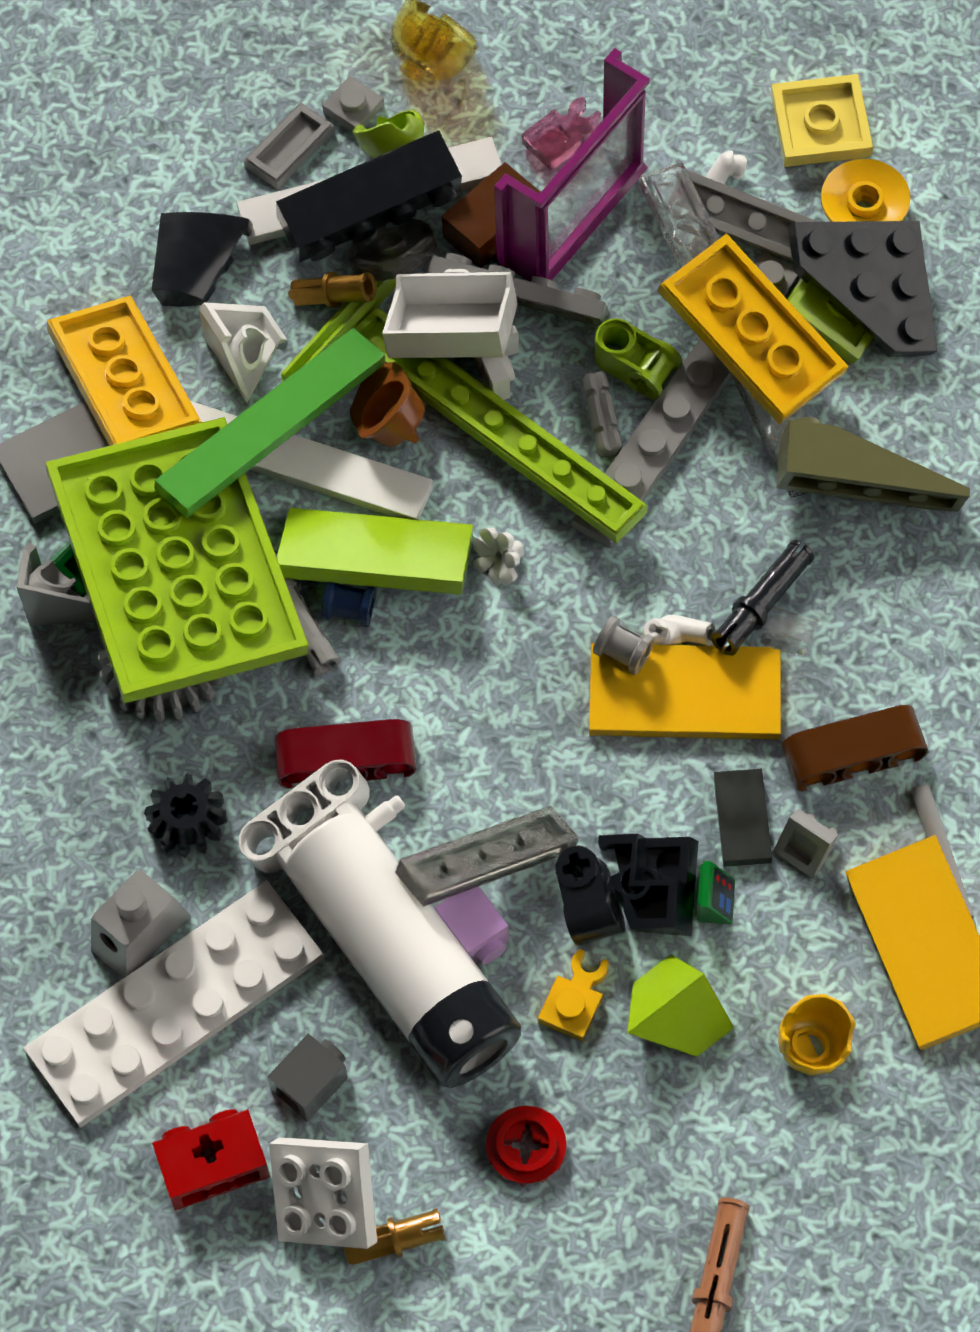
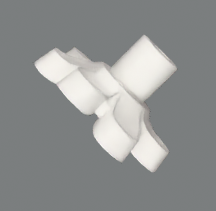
[473,527,524,586]

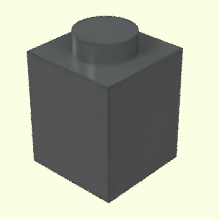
[267,1033,348,1122]

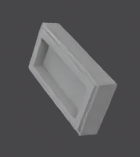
[244,102,335,190]

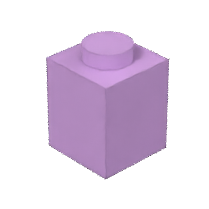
[434,880,509,965]

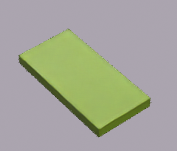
[277,508,473,595]

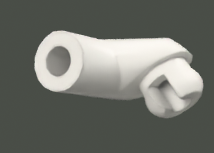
[705,151,747,184]
[643,615,716,646]

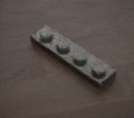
[395,806,579,907]

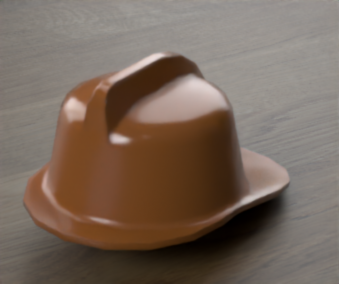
[349,362,425,447]

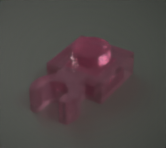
[522,97,601,171]

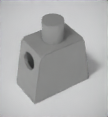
[91,869,191,978]

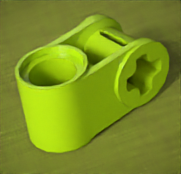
[594,318,683,400]

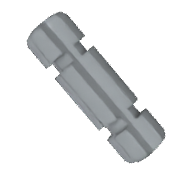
[583,371,622,457]

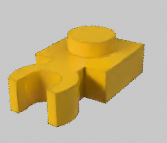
[538,949,609,1042]

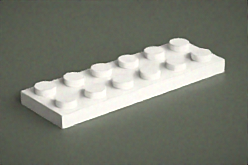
[23,880,324,1128]

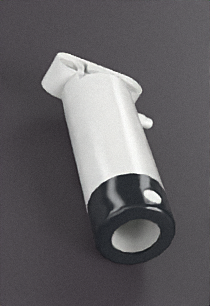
[239,759,521,1088]

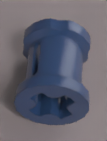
[321,582,377,627]

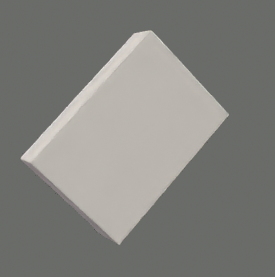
[382,269,518,358]

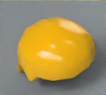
[778,994,856,1076]

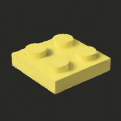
[771,74,873,167]

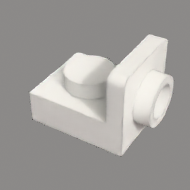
[474,325,519,400]

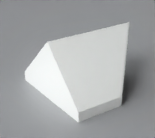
[199,302,287,403]

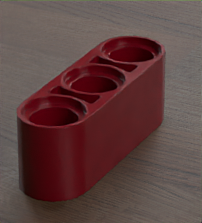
[274,719,416,788]

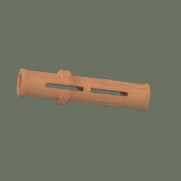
[690,1197,750,1332]

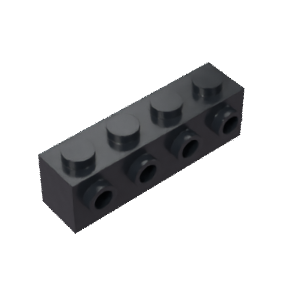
[276,130,462,263]

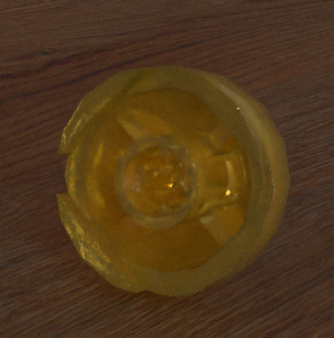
[390,0,479,83]

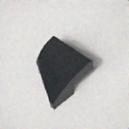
[151,212,253,307]
[598,834,699,936]

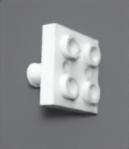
[269,1137,377,1249]

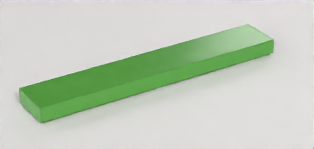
[154,328,386,518]

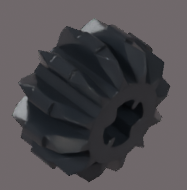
[144,773,228,858]

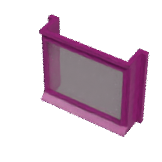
[494,48,650,282]

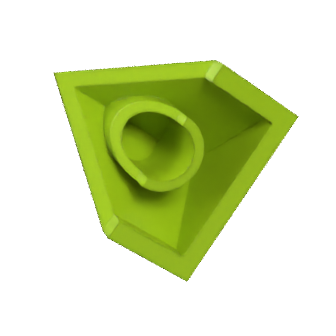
[627,954,734,1058]

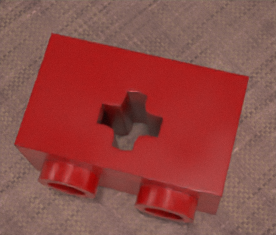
[152,1109,271,1211]

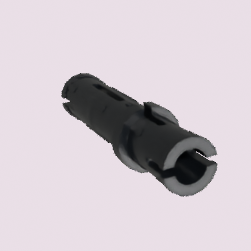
[711,540,814,656]

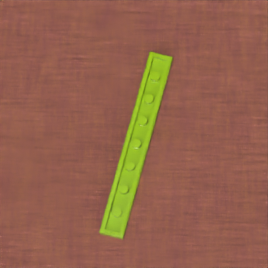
[354,307,647,544]

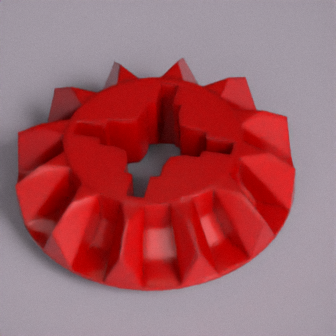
[486,1105,567,1187]

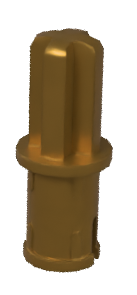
[288,272,377,308]
[343,1208,446,1265]

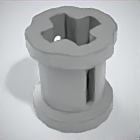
[593,616,655,675]

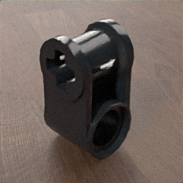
[555,845,625,946]

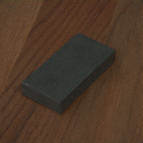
[713,768,772,867]

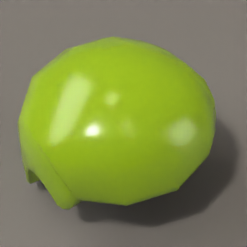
[352,109,425,159]

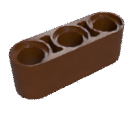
[781,705,929,792]

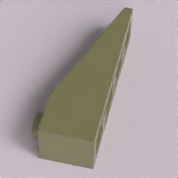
[776,417,970,512]

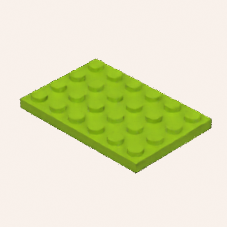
[45,417,308,704]

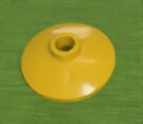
[821,159,911,222]

